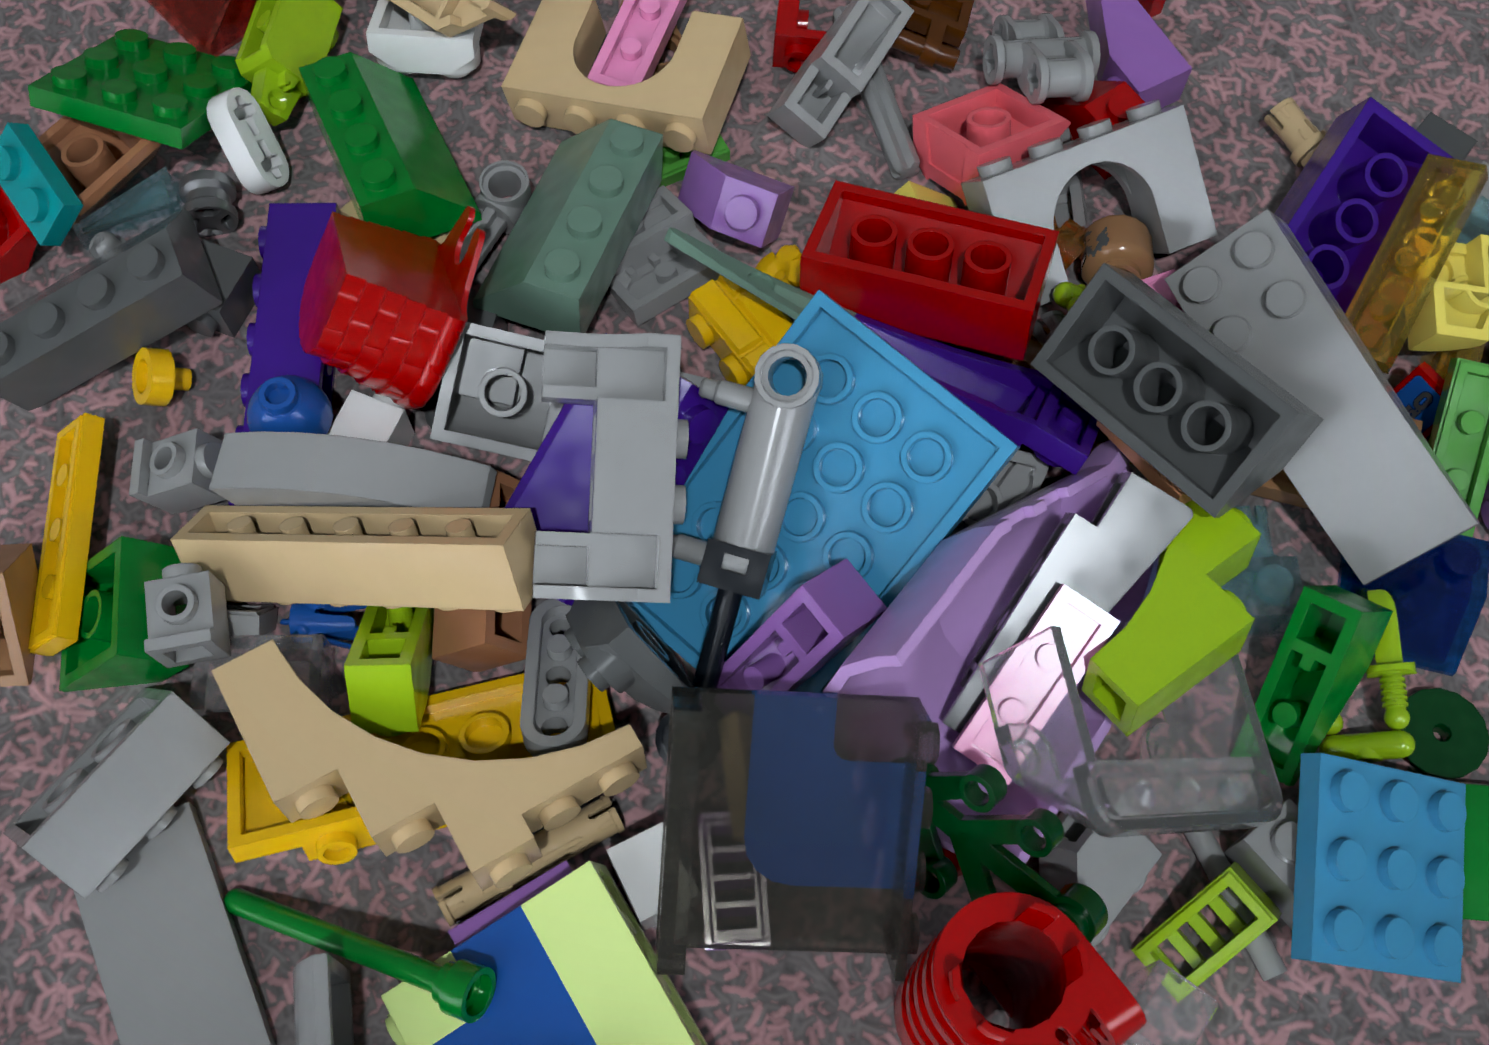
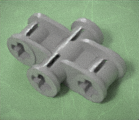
[982,13,1101,104]

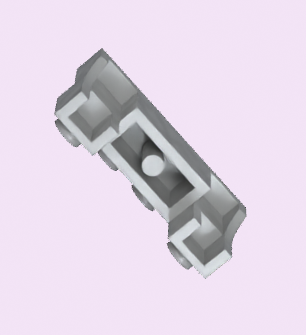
[532,330,689,603]

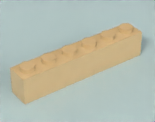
[170,505,537,613]

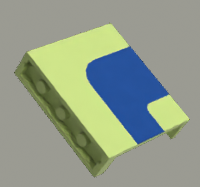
[381,861,708,1045]

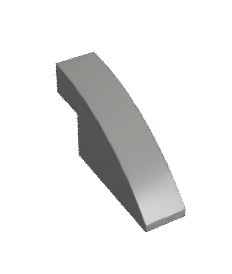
[209,431,497,508]

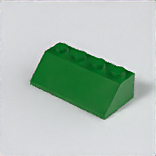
[299,52,482,238]

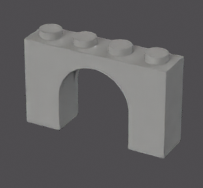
[961,99,1218,306]

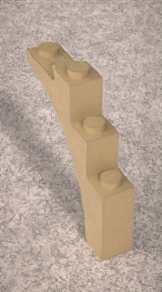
[211,639,647,891]

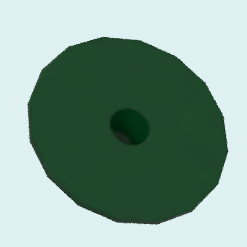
[1401,688,1489,779]

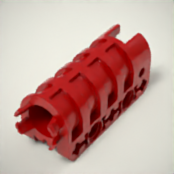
[894,892,1147,1045]

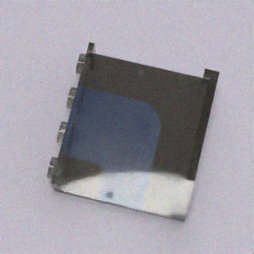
[655,686,940,981]

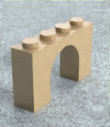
[501,0,751,155]

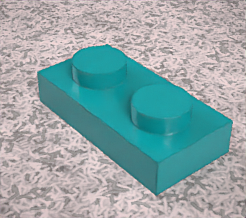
[0,122,84,246]

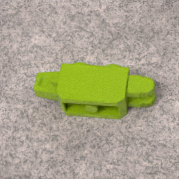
[235,0,343,127]

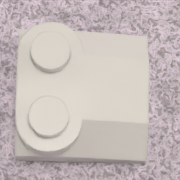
[366,0,484,78]

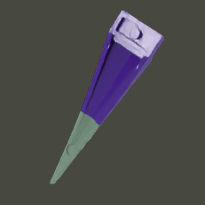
[664,227,1099,475]

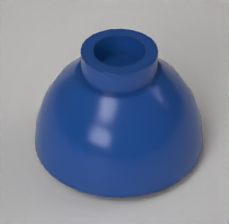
[247,375,333,434]

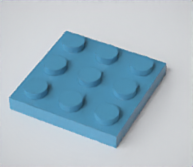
[1291,753,1467,983]

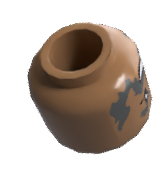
[1080,215,1154,285]

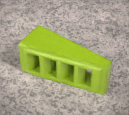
[1131,861,1282,1003]

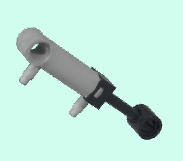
[655,343,823,772]

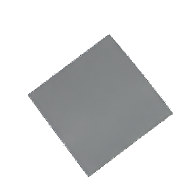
[608,185,720,326]

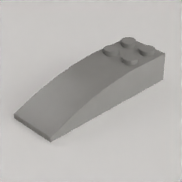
[1164,209,1480,585]

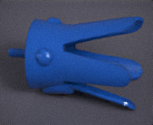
[280,603,367,650]

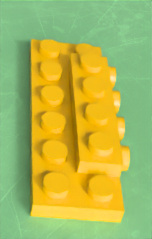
[226,673,615,865]

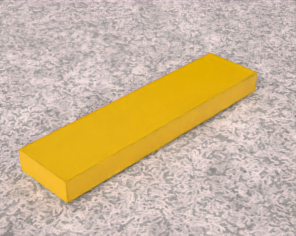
[28,412,105,656]

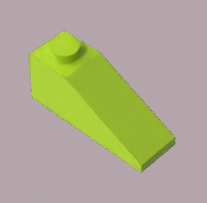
[344,606,434,737]

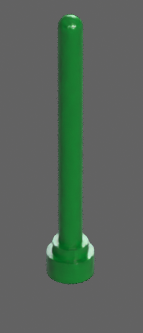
[224,888,496,1023]

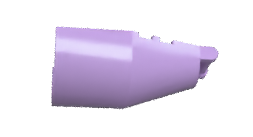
[823,440,1159,864]

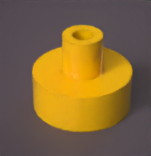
[132,347,192,407]

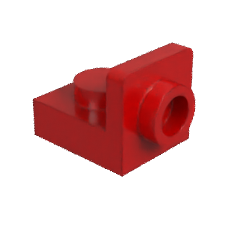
[772,0,826,73]

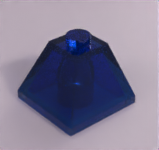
[1338,535,1489,676]

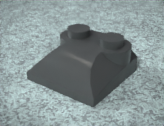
[564,600,708,719]

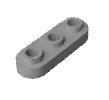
[520,599,591,757]

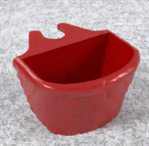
[299,206,485,409]

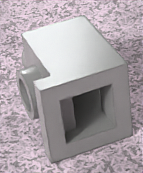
[129,428,226,514]
[144,563,231,668]

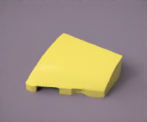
[1402,234,1489,352]

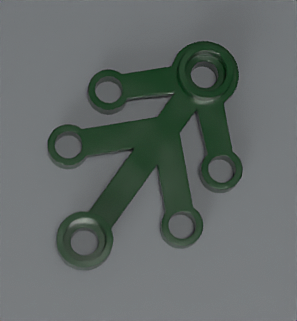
[889,754,1108,943]

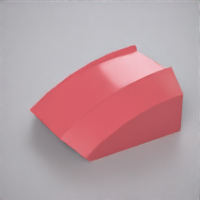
[912,83,1071,206]

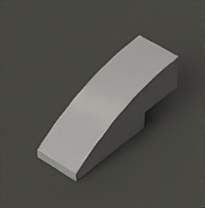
[767,0,914,148]

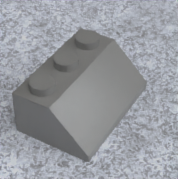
[3,687,230,899]

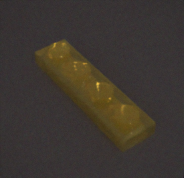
[1345,154,1488,374]

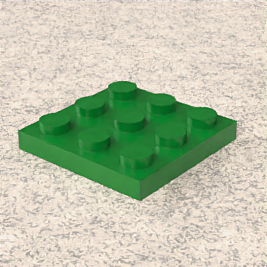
[28,29,252,150]

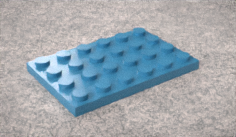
[627,290,1020,693]

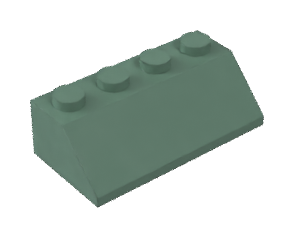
[473,119,663,333]

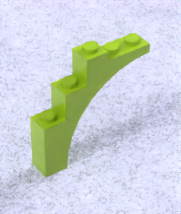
[1081,479,1262,737]

